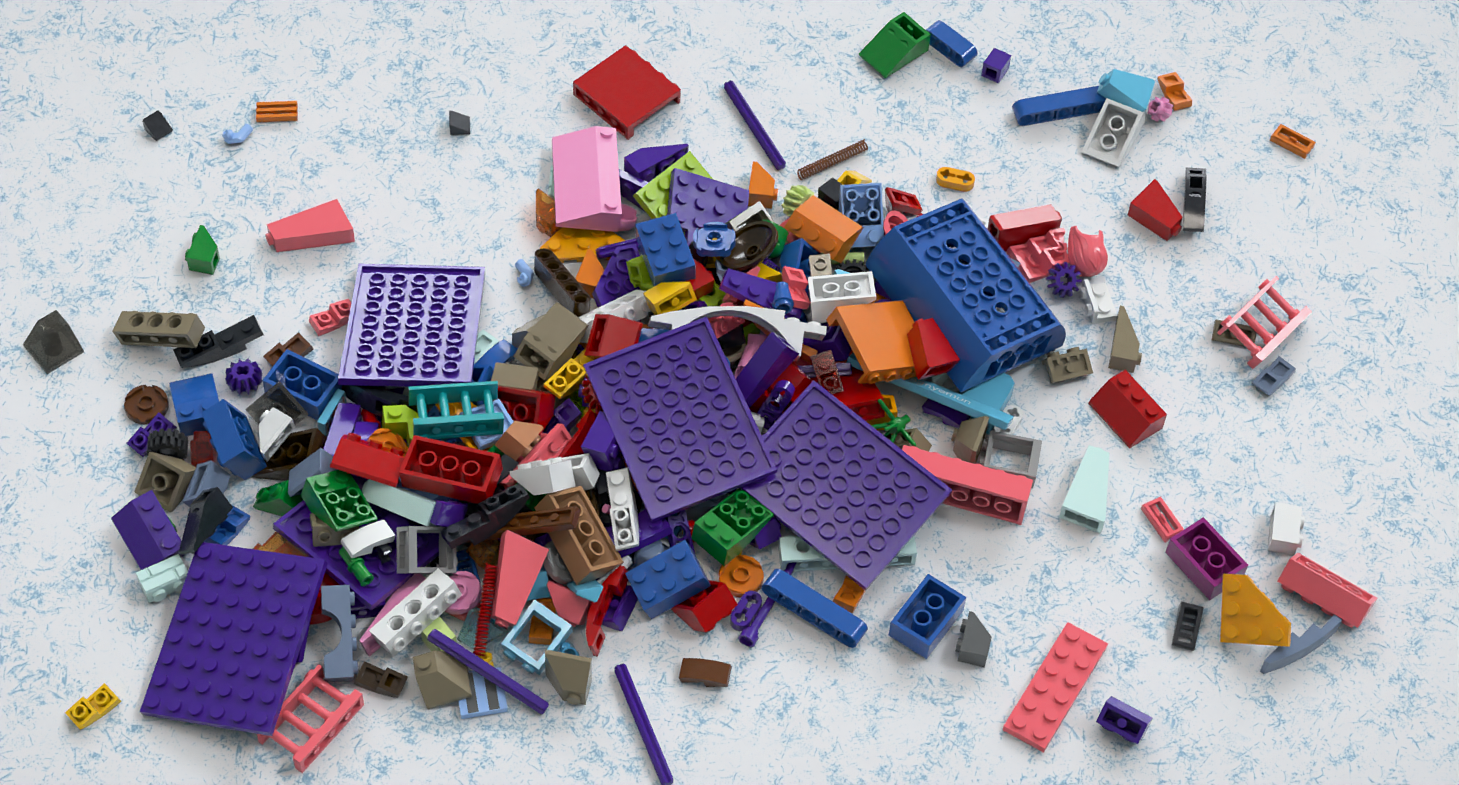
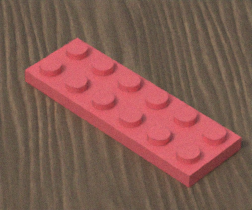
[1003,622,1108,753]

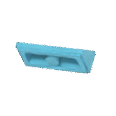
[567,580,603,603]

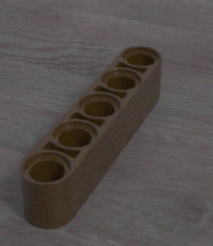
[534,248,591,317]

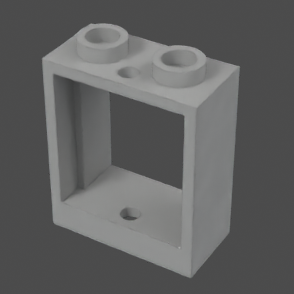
[979,431,1042,488]
[397,526,458,574]

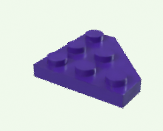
[592,244,641,308]

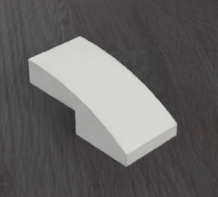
[341,520,395,558]

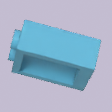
[501,599,573,675]

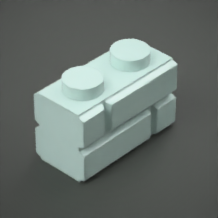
[136,554,188,603]

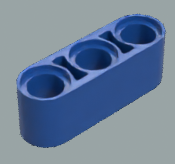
[925,20,978,67]

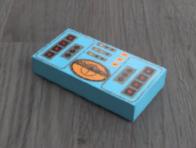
[317,389,347,437]

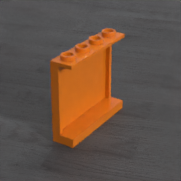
[826,300,916,384]

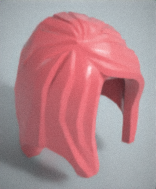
[1068,226,1108,277]

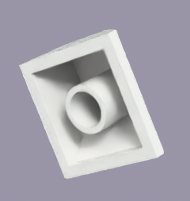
[259,407,296,462]

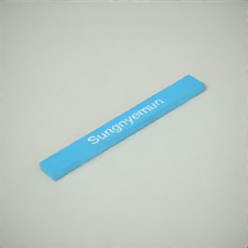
[846,352,1014,430]

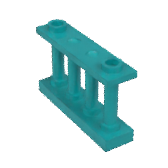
[409,381,504,439]

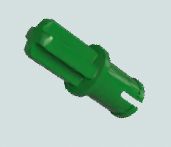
[339,546,374,586]

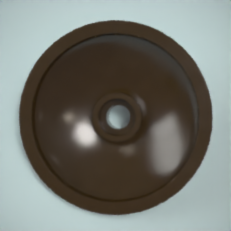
[720,221,778,271]

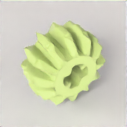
[781,185,814,217]

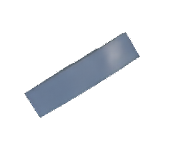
[1260,615,1342,674]

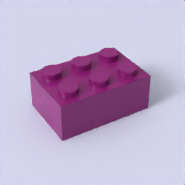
[1165,517,1248,601]

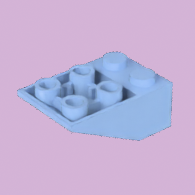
[838,183,884,248]

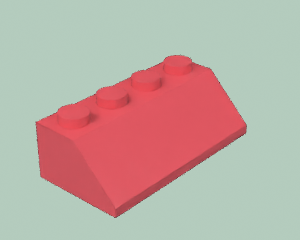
[1277,553,1378,628]

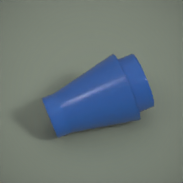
[772,282,794,314]

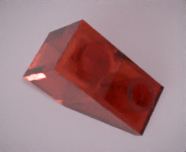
[810,350,844,395]

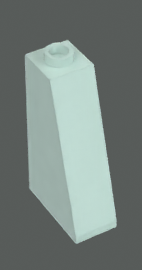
[1059,445,1110,534]
[362,479,442,527]

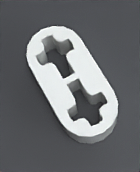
[993,405,1023,435]

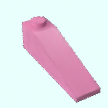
[359,573,426,656]

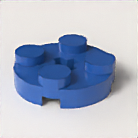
[693,222,736,257]

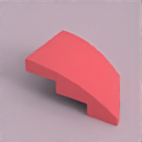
[1006,228,1069,283]

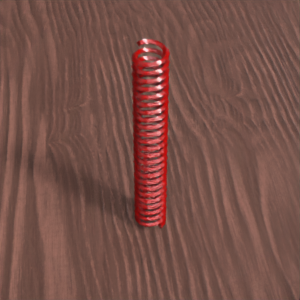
[472,563,498,656]

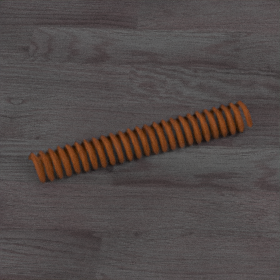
[797,139,868,180]

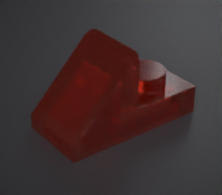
[190,431,216,467]

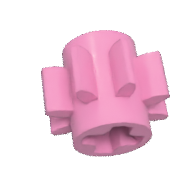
[1147,97,1173,122]

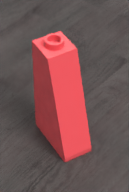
[265,199,355,252]
[490,530,549,629]

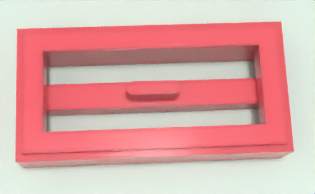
[1141,497,1184,543]

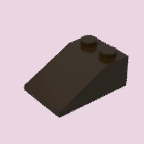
[253,428,327,481]

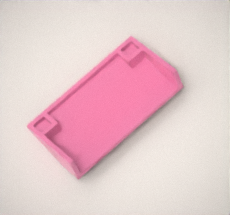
[552,126,622,232]

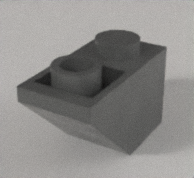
[955,611,992,668]

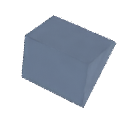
[288,448,338,497]

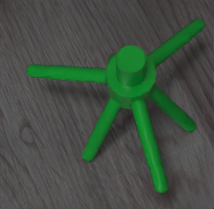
[871,399,916,446]

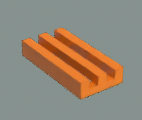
[256,101,298,122]
[1270,124,1316,159]

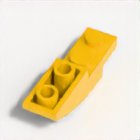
[543,348,593,399]

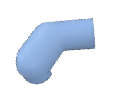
[222,124,253,144]
[515,259,534,287]

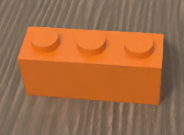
[784,195,864,263]

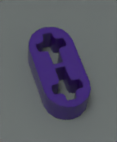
[730,591,762,631]

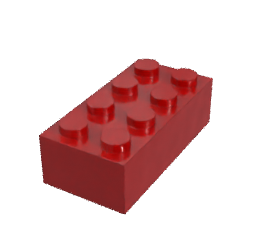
[399,435,503,504]

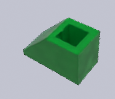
[185,225,220,275]
[253,480,303,516]

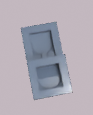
[1252,356,1296,396]

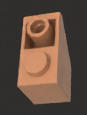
[495,421,544,461]

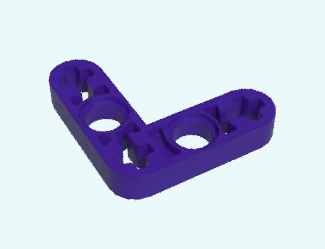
[757,380,795,430]

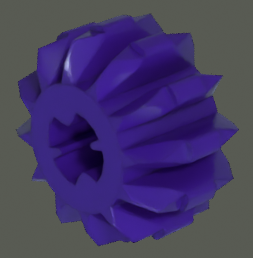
[1045,262,1082,298]
[225,358,263,395]

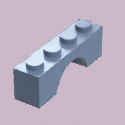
[321,585,358,682]

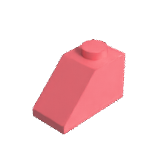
[547,581,592,627]

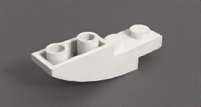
[606,467,639,551]

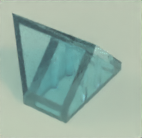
[457,605,508,649]

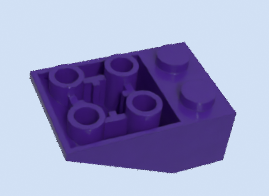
[624,143,689,183]

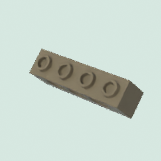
[112,311,205,348]

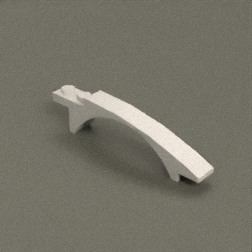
[648,306,827,362]

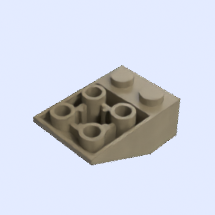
[514,302,589,380]

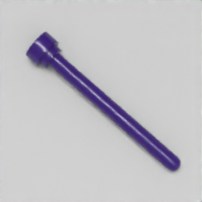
[738,562,797,648]

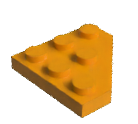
[540,227,626,263]
[1220,574,1291,647]

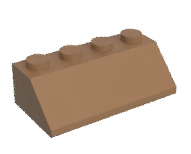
[534,486,624,585]

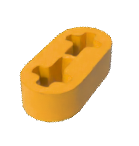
[936,167,975,192]

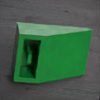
[859,12,931,78]
[301,470,378,532]
[691,488,774,566]

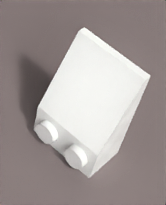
[1082,98,1145,167]
[808,271,876,323]

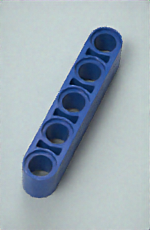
[1012,86,1106,126]
[761,569,868,648]

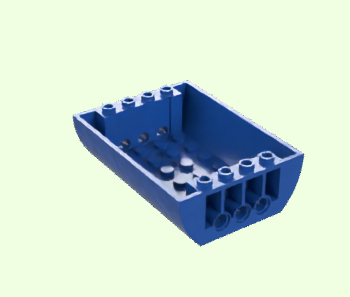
[865,198,1066,392]

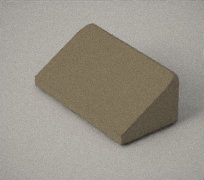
[1212,319,1257,347]
[491,362,539,390]

